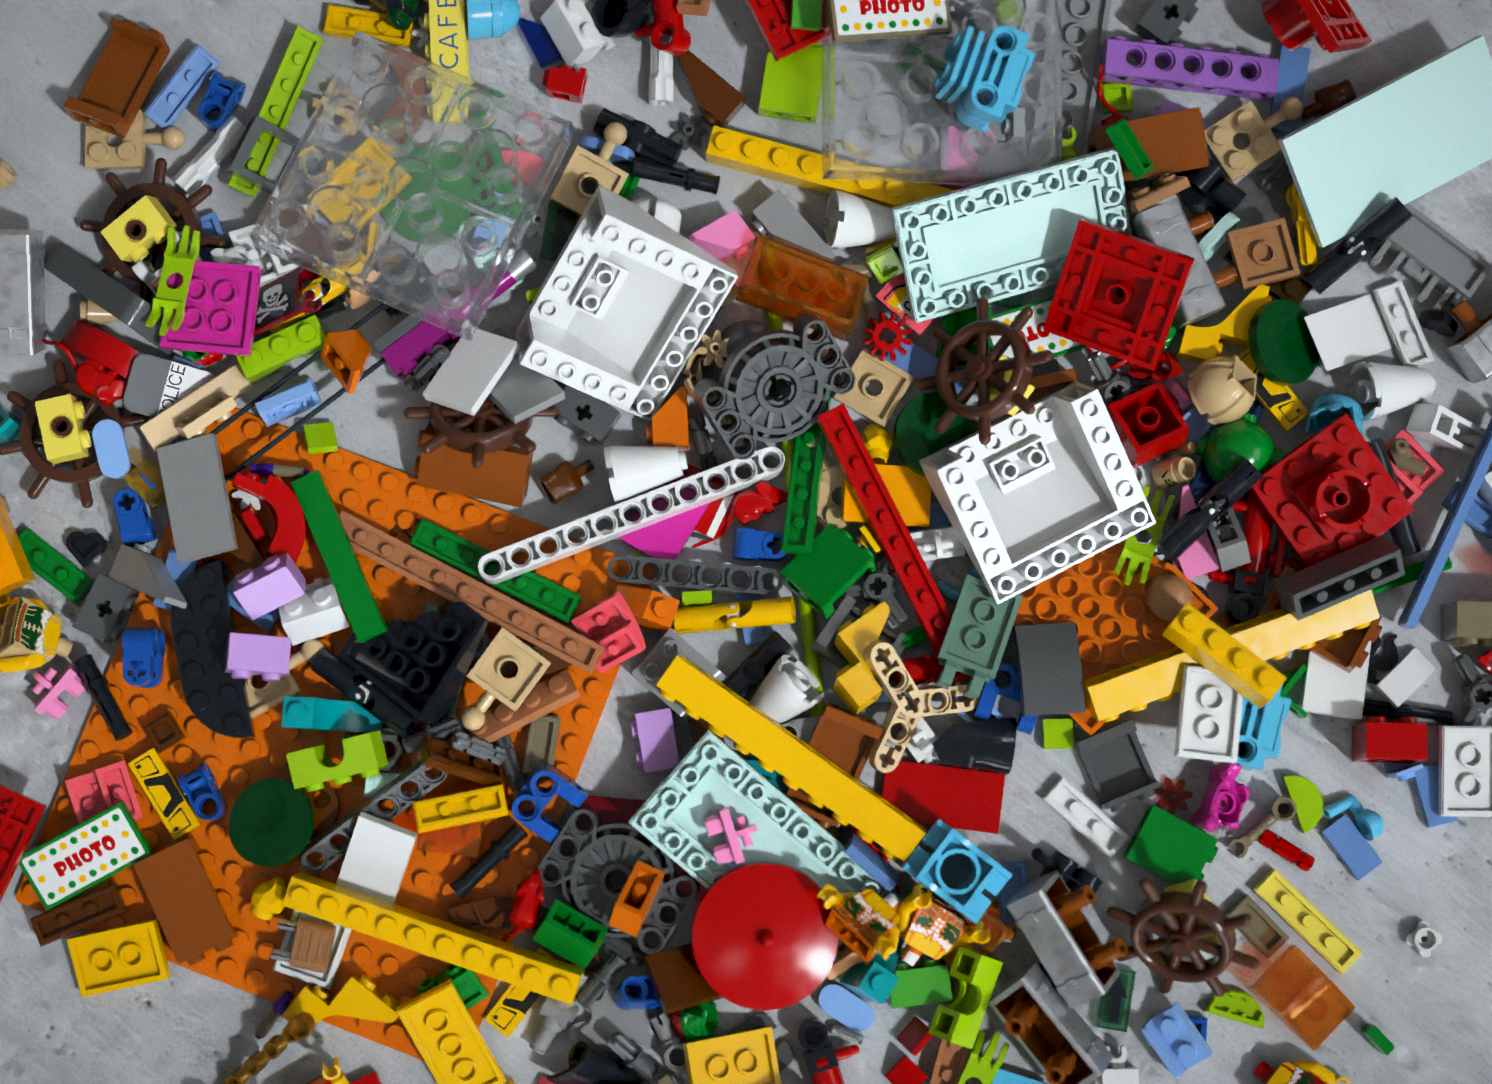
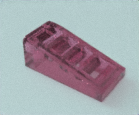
[1164,379,1193,412]

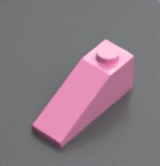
[1172,483,1220,580]

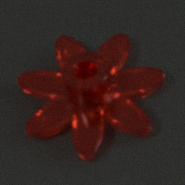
[1154,777,1193,815]

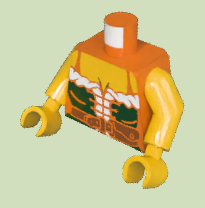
[816,884,900,964]
[896,886,991,966]

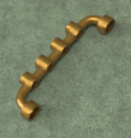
[223,1012,316,1084]

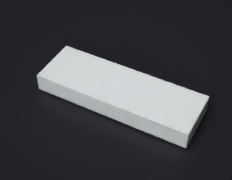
[1372,279,1434,368]
[1042,776,1130,859]

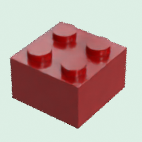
[1107,381,1190,468]
[1352,717,1427,763]

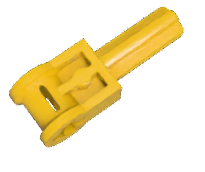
[1285,183,1317,266]

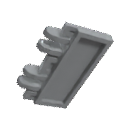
[1368,203,1492,311]

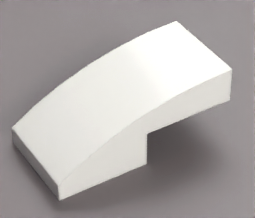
[1375,647,1436,708]

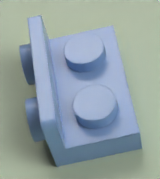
[255,378,322,427]
[1141,1002,1213,1079]

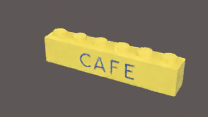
[424,0,472,126]

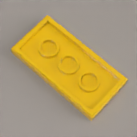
[396,979,507,1084]

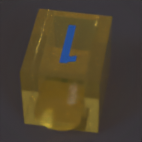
[124,458,166,507]

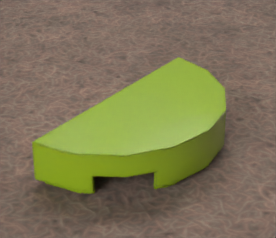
[1281,775,1324,833]
[1204,989,1264,1029]

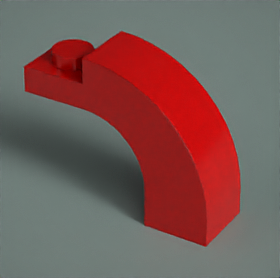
[60,320,142,382]
[230,470,306,564]

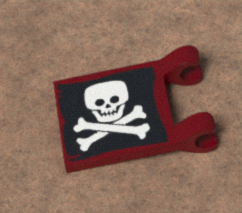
[254,257,322,336]

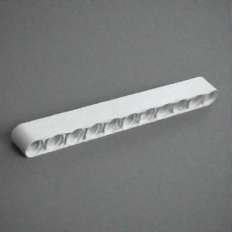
[478,446,785,584]

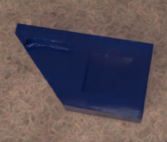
[518,18,563,69]

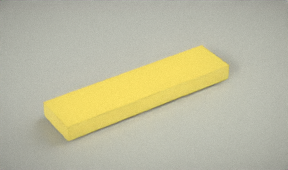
[1252,868,1362,974]

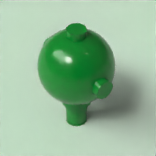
[1196,413,1287,495]

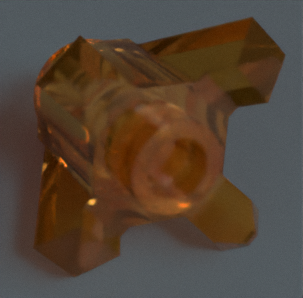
[968,900,1016,958]

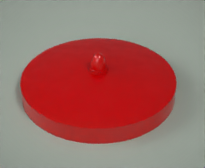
[691,861,838,1010]

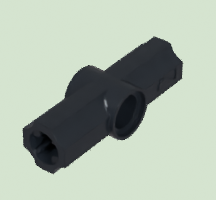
[593,108,683,167]
[722,630,794,698]

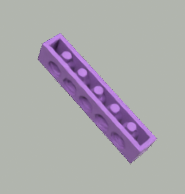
[1098,36,1279,101]

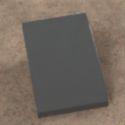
[1014,622,1085,716]

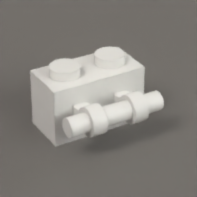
[540,0,615,67]
[278,577,350,645]

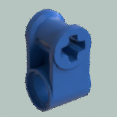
[198,72,246,132]
[113,489,156,547]
[732,528,788,561]
[177,761,227,821]
[613,976,662,1010]

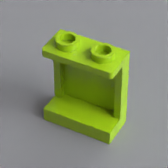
[759,43,827,124]

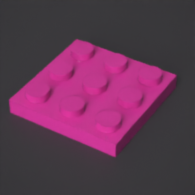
[160,261,262,357]

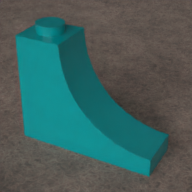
[282,696,384,734]
[839,936,904,1004]

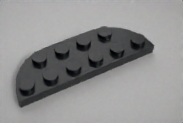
[171,560,255,738]

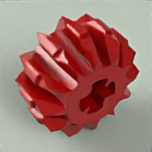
[863,312,912,362]

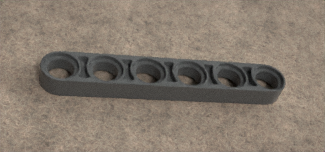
[607,555,783,595]
[301,759,447,873]

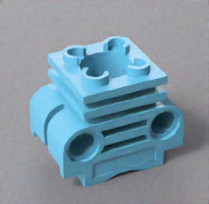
[934,25,1036,133]
[1225,684,1292,771]
[901,819,1013,924]

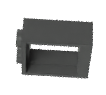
[225,116,319,204]

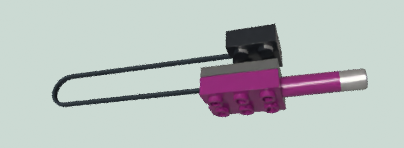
[209,249,537,482]

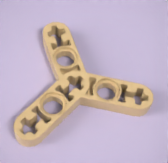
[864,640,979,773]

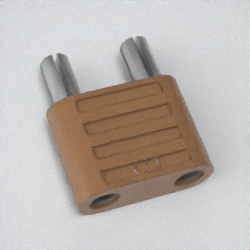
[271,918,336,974]

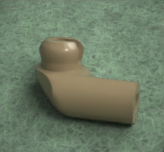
[1390,438,1427,476]

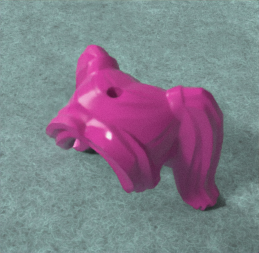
[1190,762,1250,832]

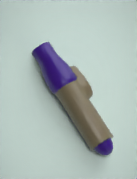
[250,463,310,478]
[255,990,293,1039]

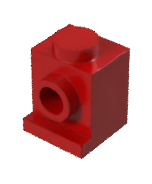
[542,65,588,104]

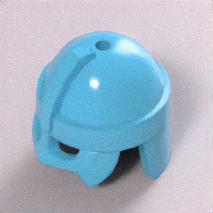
[466,0,521,40]
[1305,392,1364,436]

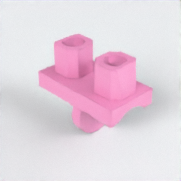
[32,663,86,720]
[703,807,758,864]

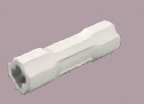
[648,15,674,107]
[172,115,246,196]

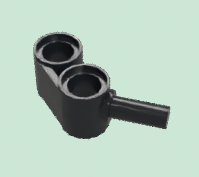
[1031,848,1103,907]

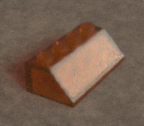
[735,235,869,341]

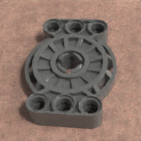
[694,313,856,460]
[538,807,700,954]

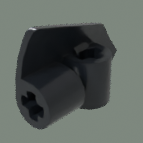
[1175,159,1247,234]
[932,717,1017,775]
[547,1041,641,1084]

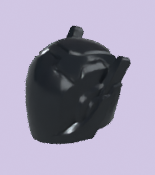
[591,0,652,38]

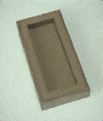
[522,715,561,774]
[1225,894,1290,959]

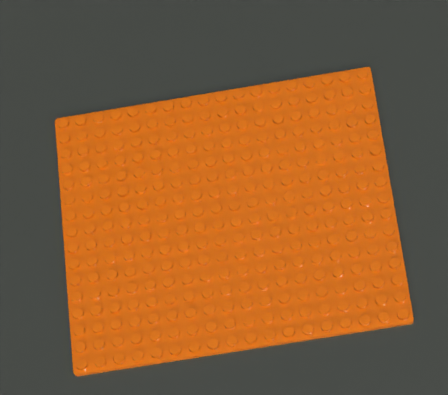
[16,408,656,1061]

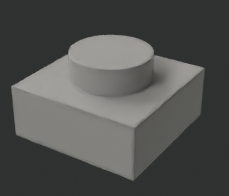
[1001,107,1025,144]

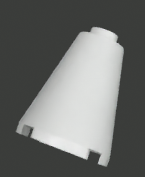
[824,190,896,249]
[1348,361,1436,421]
[604,446,688,504]
[749,654,824,724]

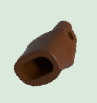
[1302,79,1357,120]
[538,459,595,504]

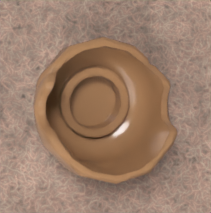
[1145,574,1193,621]

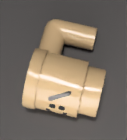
[1152,442,1197,489]

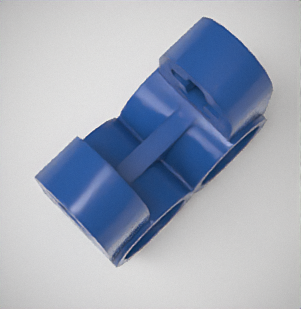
[122,628,166,689]
[973,663,1038,735]
[512,764,589,843]

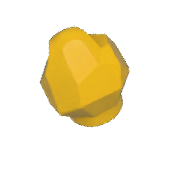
[861,424,893,465]
[250,876,287,920]

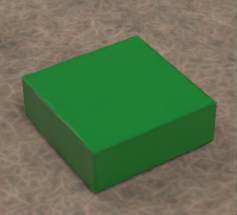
[1359,1023,1395,1055]

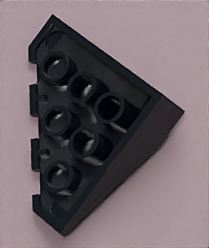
[337,603,489,724]

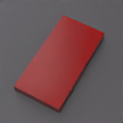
[881,759,1005,834]

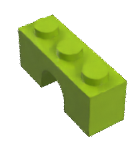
[236,315,327,384]
[286,730,389,793]
[928,946,1003,1049]

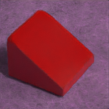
[897,1017,934,1056]
[885,1054,928,1084]

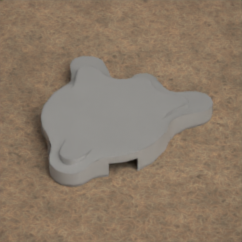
[568,979,657,1053]

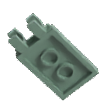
[936,574,1023,700]

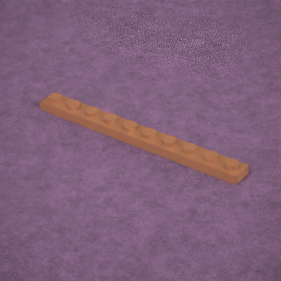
[339,510,605,674]

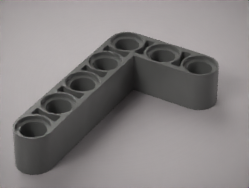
[44,242,173,356]

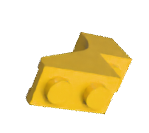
[1175,285,1272,364]
[833,601,890,715]
[282,974,400,1025]

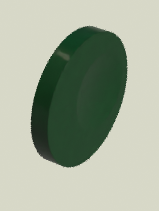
[1248,299,1319,386]
[893,392,979,477]
[228,778,314,867]

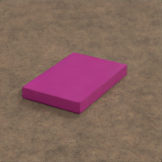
[619,474,710,560]

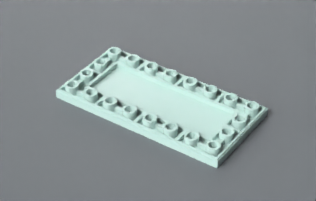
[1278,35,1492,248]
[891,147,1132,323]
[629,729,889,949]

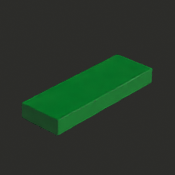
[18,527,95,605]

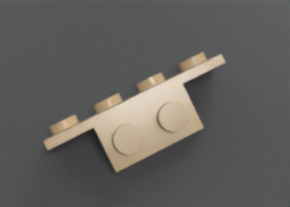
[138,362,254,452]

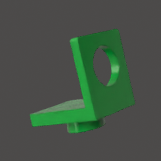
[1280,664,1308,719]

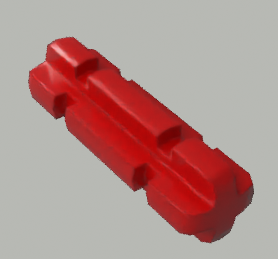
[1258,829,1315,871]

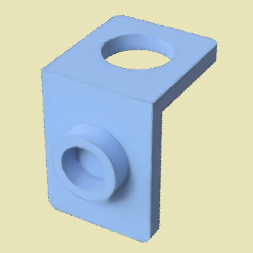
[1381,762,1424,781]

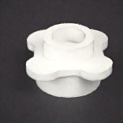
[1406,921,1442,957]

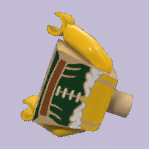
[0,593,73,673]

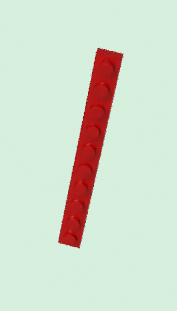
[815,403,969,684]

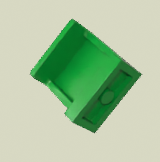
[780,523,876,620]
[1122,805,1218,885]

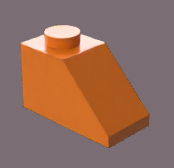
[320,329,372,394]
[647,387,689,450]
[615,584,680,633]
[609,860,665,937]

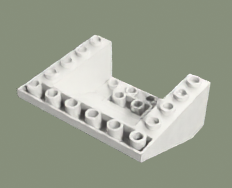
[515,185,739,422]
[919,381,1156,604]

